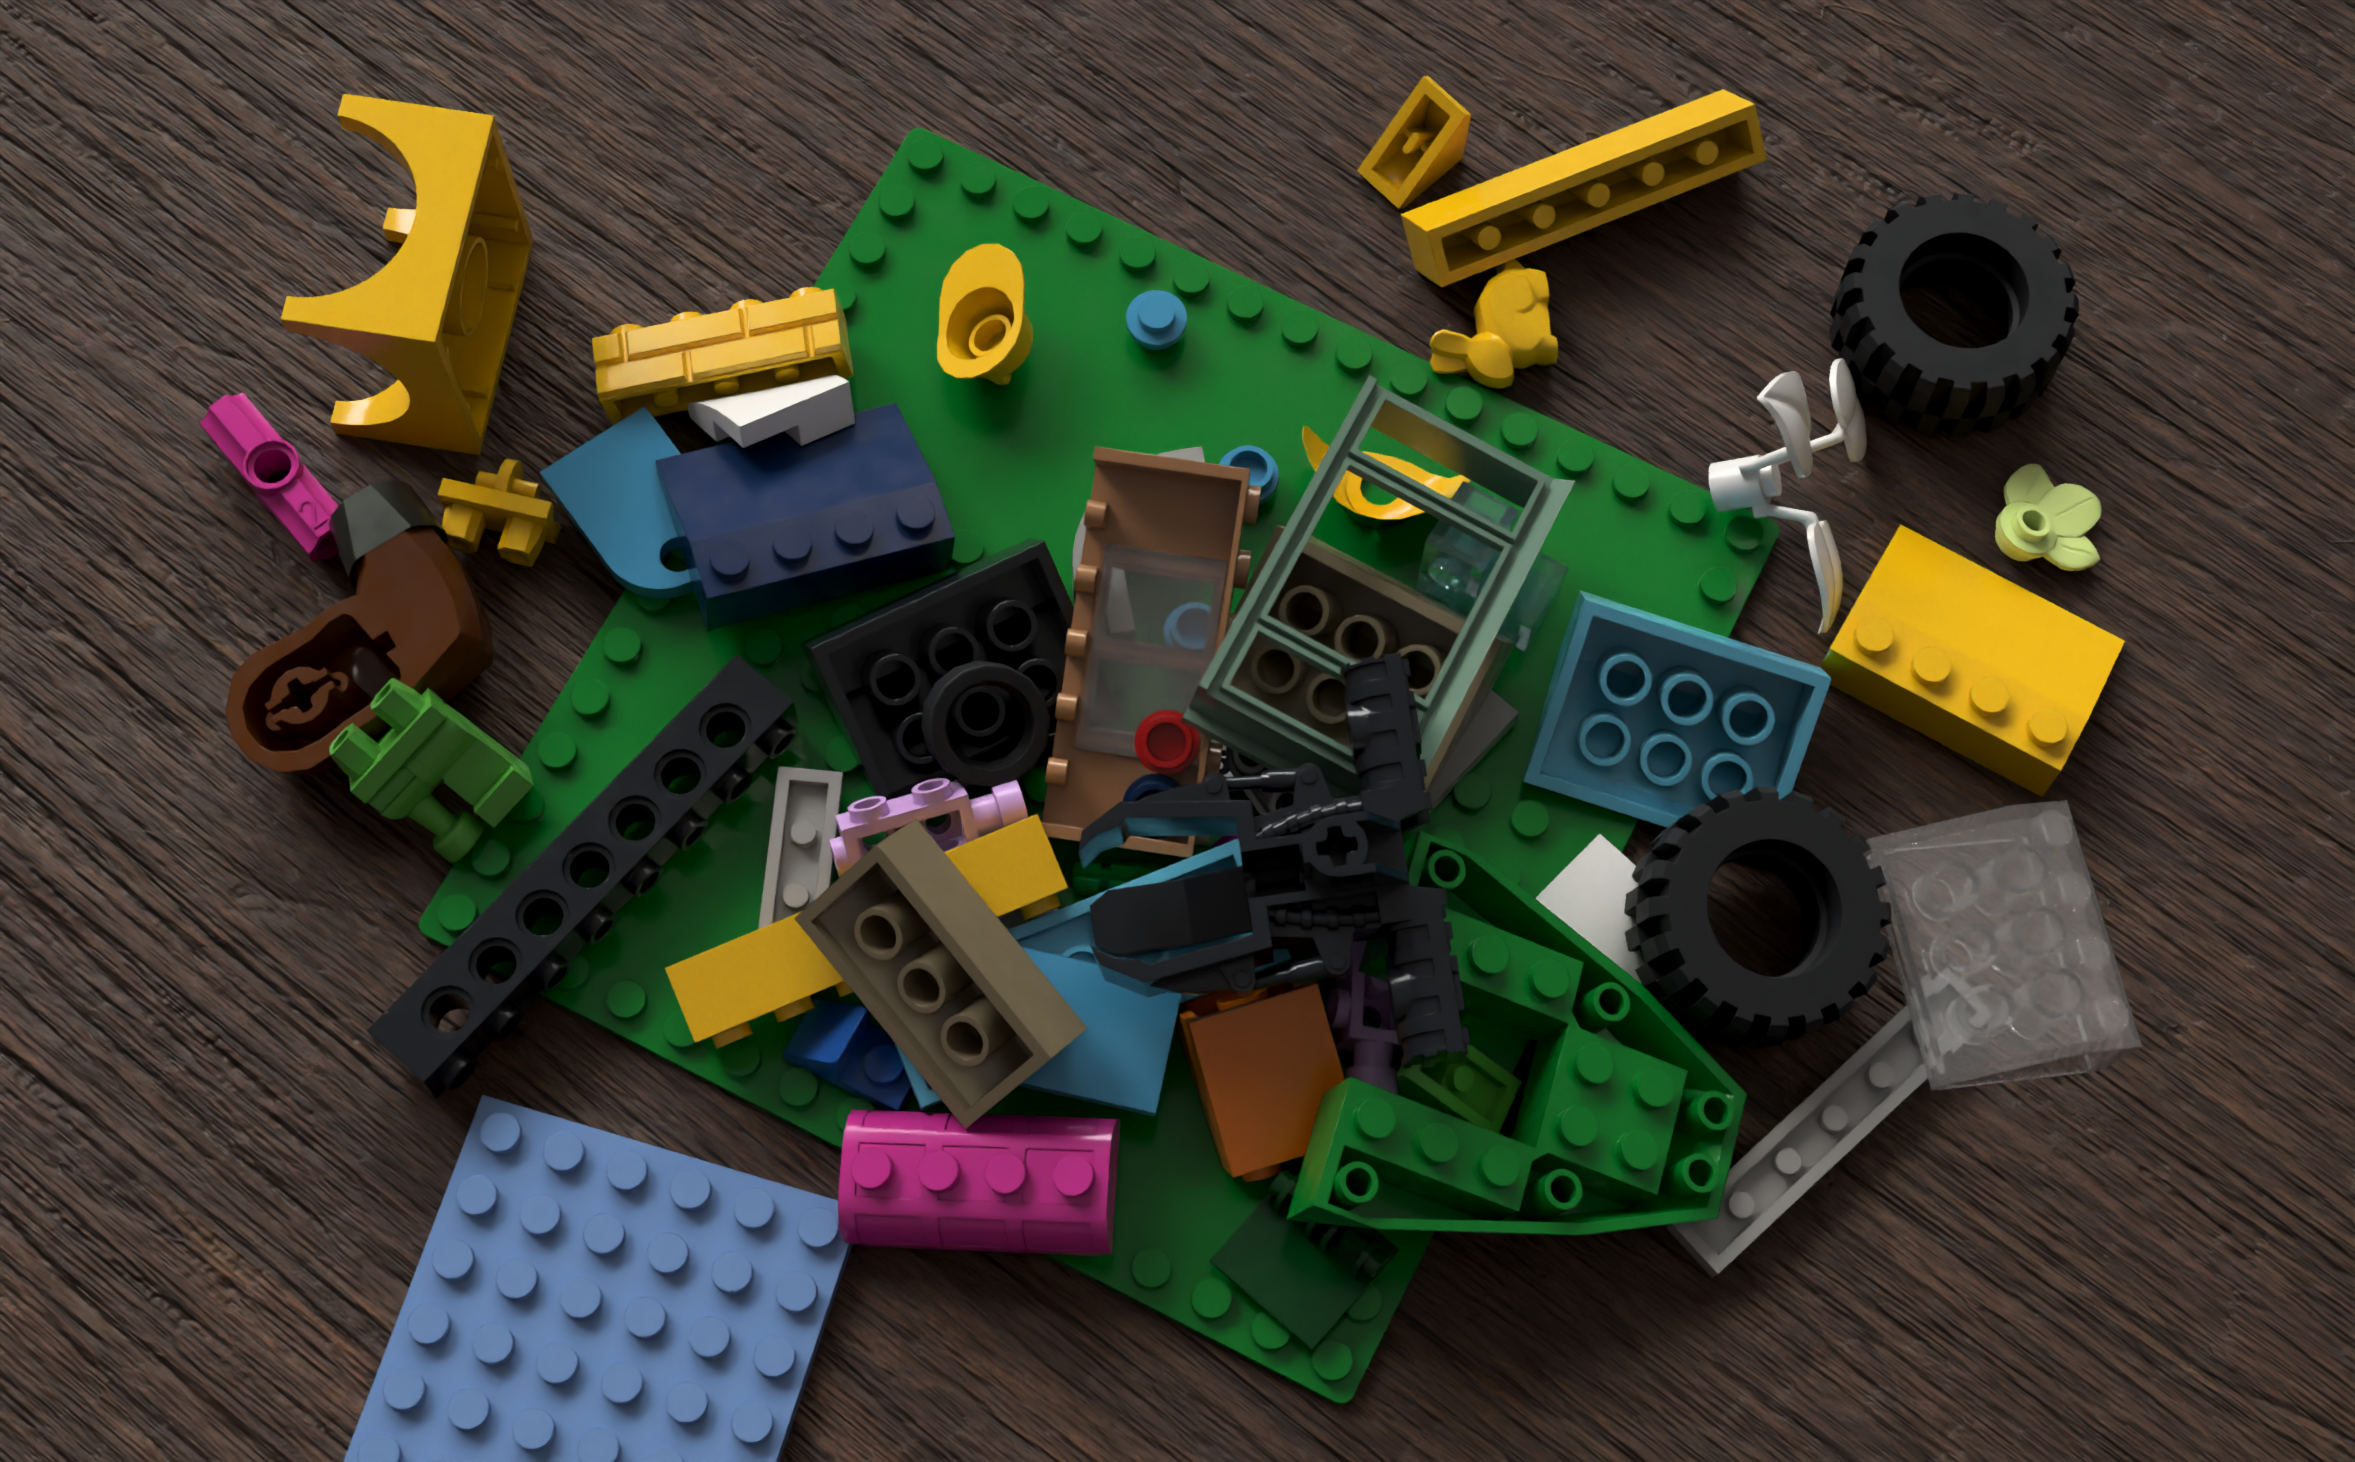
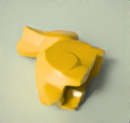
[1429,259,1558,389]

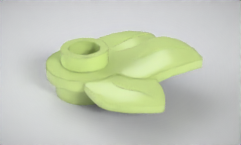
[1995,464,2102,571]

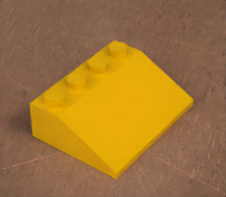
[1820,524,2125,797]

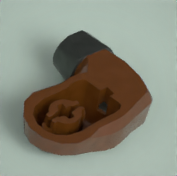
[225,480,495,776]

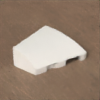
[687,375,855,448]

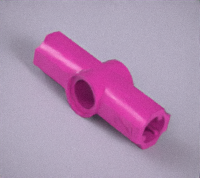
[200,393,339,563]

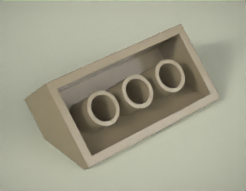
[795,818,1088,1129]

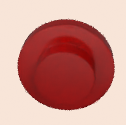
[1134,710,1200,775]

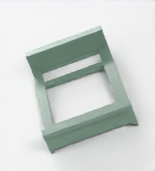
[1180,375,1575,799]

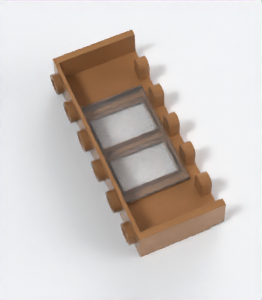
[1041,446,1261,858]

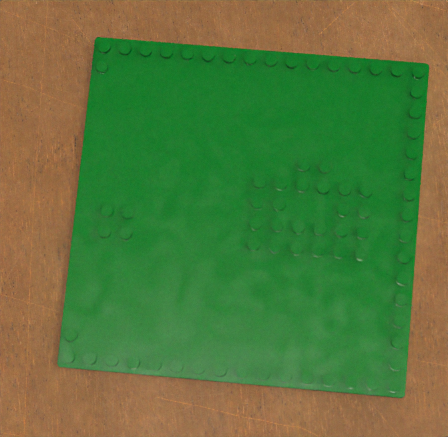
[419,128,1780,1406]

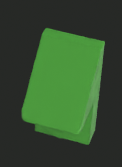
[1397,1044,1522,1134]

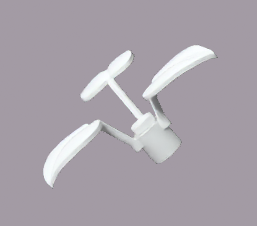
[1709,358,1867,634]

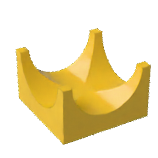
[281,93,534,455]

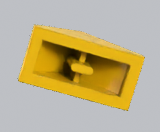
[1357,76,1471,209]

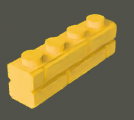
[592,287,854,425]

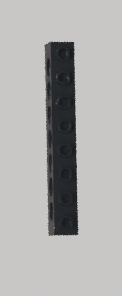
[367,654,799,1099]

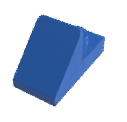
[782,999,913,1111]

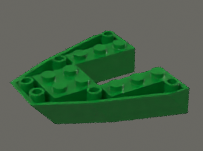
[1287,830,1747,1235]

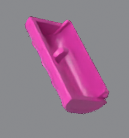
[838,1110,1120,1256]

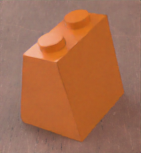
[1175,982,1345,1182]

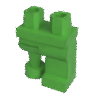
[329,678,534,864]

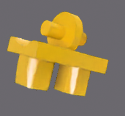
[437,458,561,567]

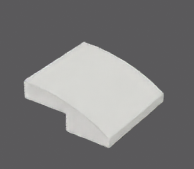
[1535,834,1645,985]

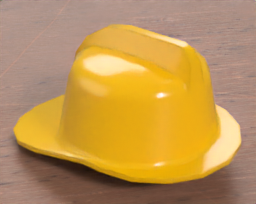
[937,244,1034,385]

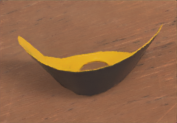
[1302,426,1471,529]

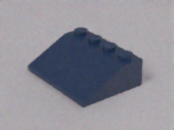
[655,403,955,631]

